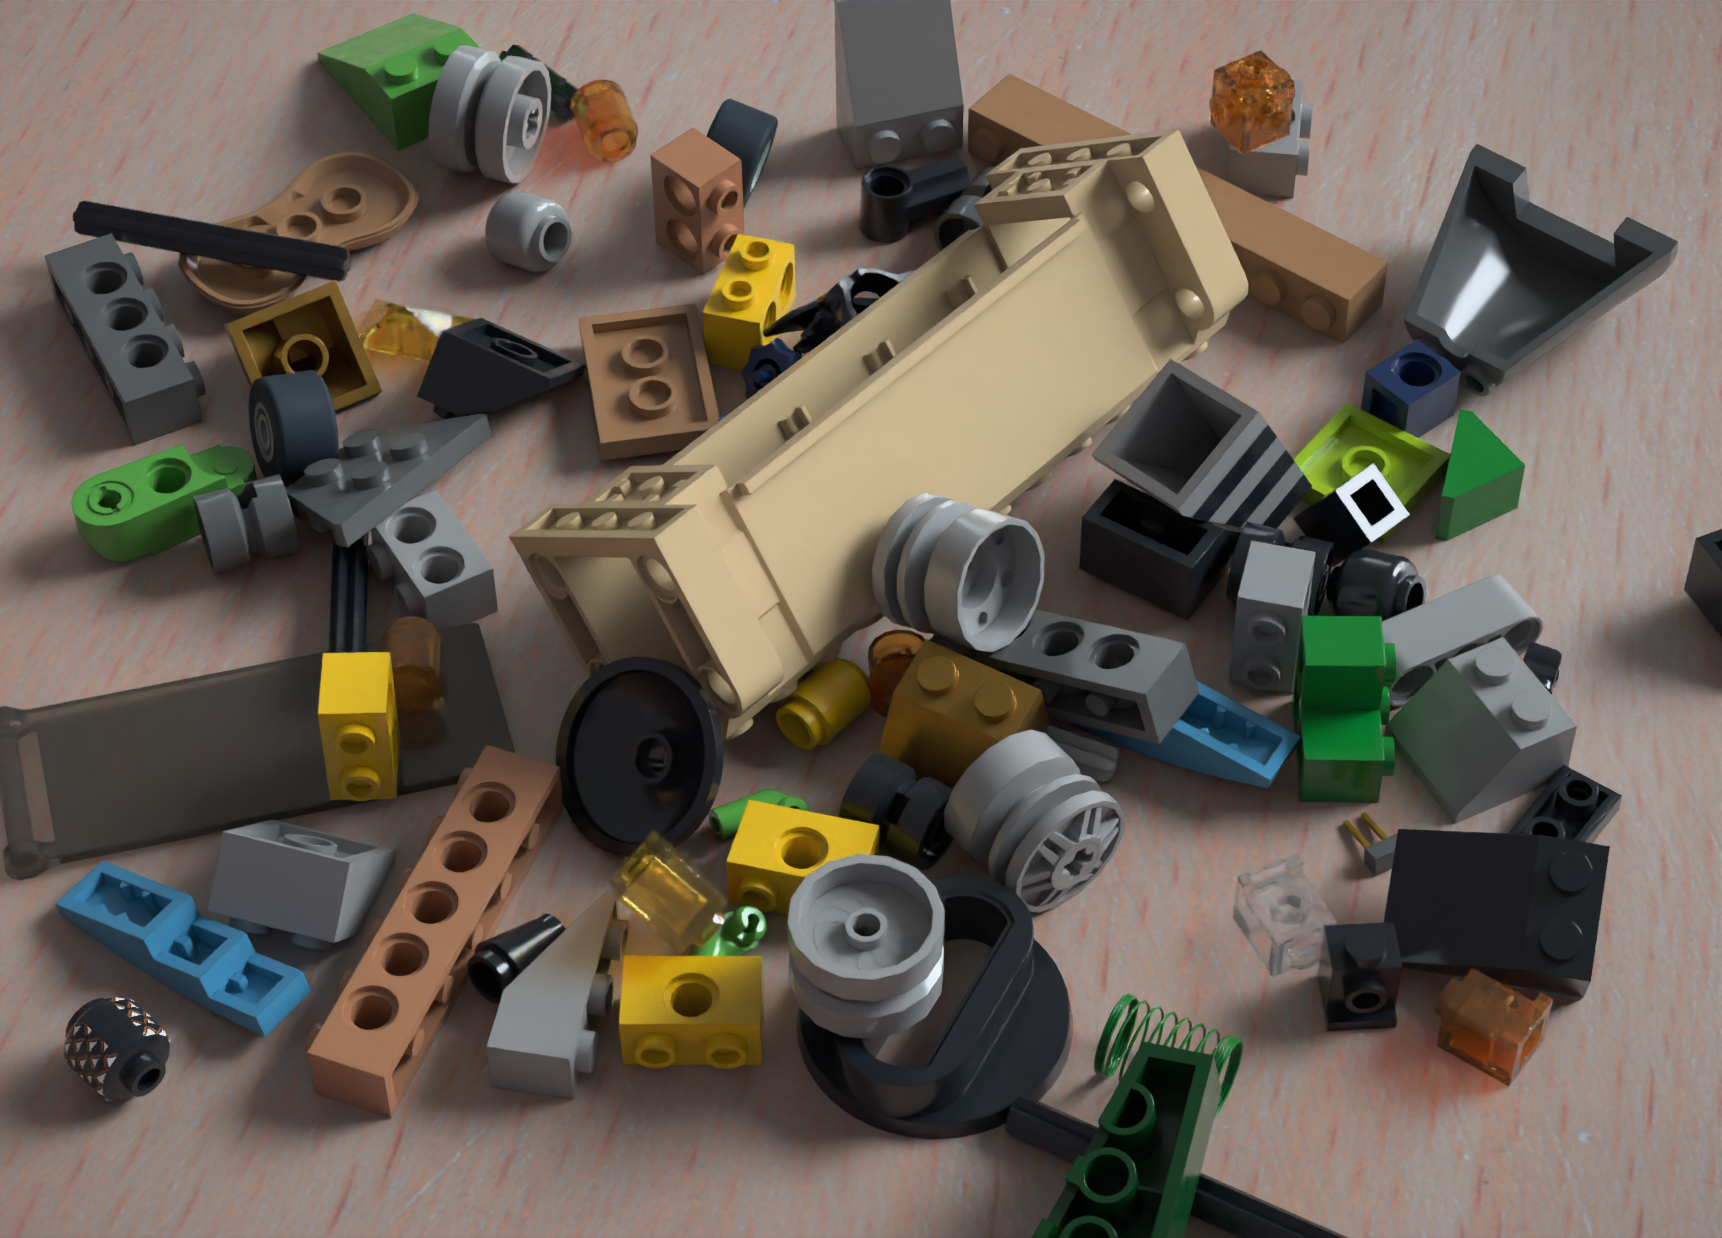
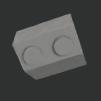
[1385,637,1577,823]
[207,819,397,950]

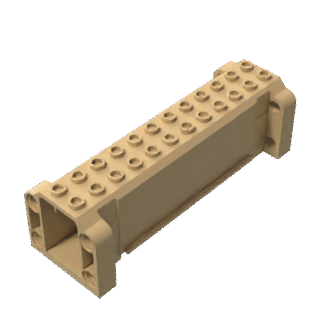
[509,129,1249,741]

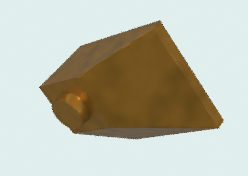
[224,280,382,411]

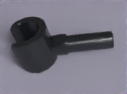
[1523,642,1562,695]

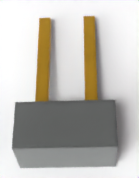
[1343,812,1397,875]

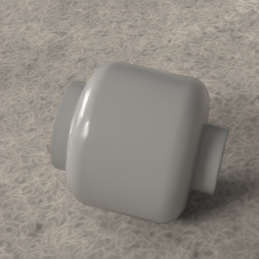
[485,192,572,272]

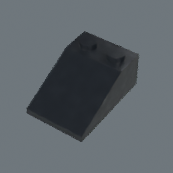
[1384,829,1610,998]

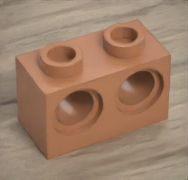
[650,127,745,275]

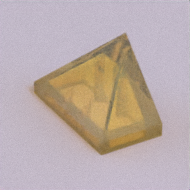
[358,299,475,361]

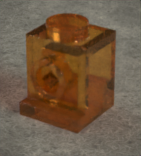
[1435,968,1553,1086]

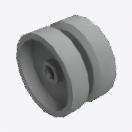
[428,45,551,183]
[787,854,945,1039]

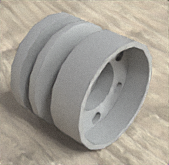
[872,493,1045,652]
[944,730,1126,913]

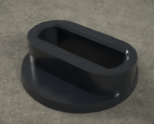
[796,875,1073,1139]

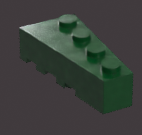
[1031,1041,1222,1238]

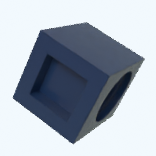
[1361,340,1461,438]

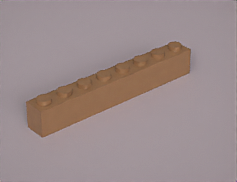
[968,74,1388,344]

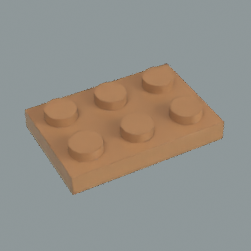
[579,304,719,460]

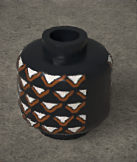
[64,996,170,1102]

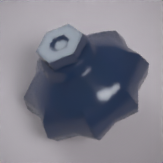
[741,338,802,399]

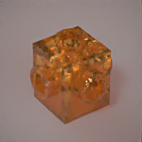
[1209,50,1295,155]

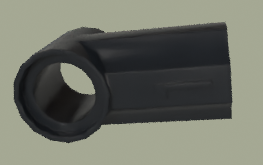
[859,155,971,243]

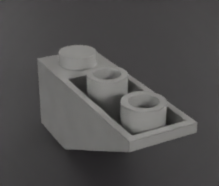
[486,890,629,1099]

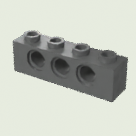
[45,233,206,446]
[929,609,1199,744]

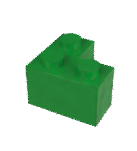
[1291,616,1396,803]

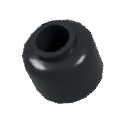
[1326,549,1426,622]

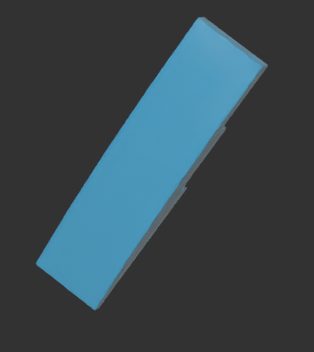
[1069,681,1301,788]
[55,860,312,1037]

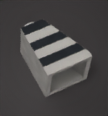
[1091,359,1312,529]

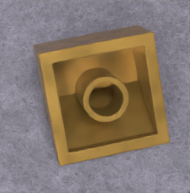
[877,639,1050,788]

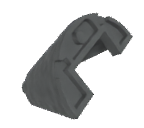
[1404,144,1678,396]

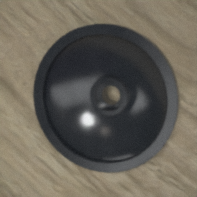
[556,657,724,858]

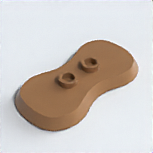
[178,152,418,315]

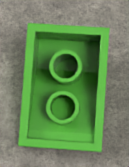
[317,13,480,151]

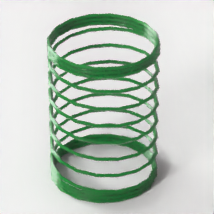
[1094,993,1243,1117]

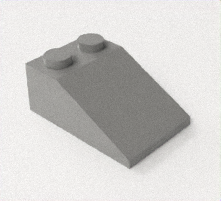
[834,0,964,170]

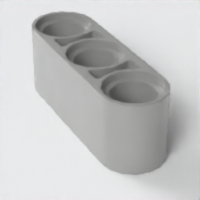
[1382,575,1543,707]

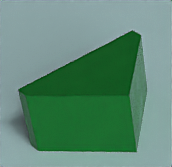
[1435,410,1525,541]

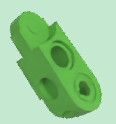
[71,444,257,562]

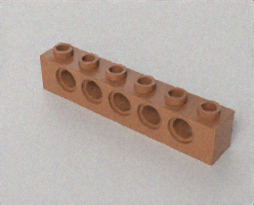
[305,745,564,1118]

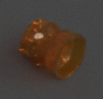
[868,629,925,718]

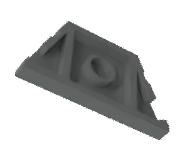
[286,414,492,547]

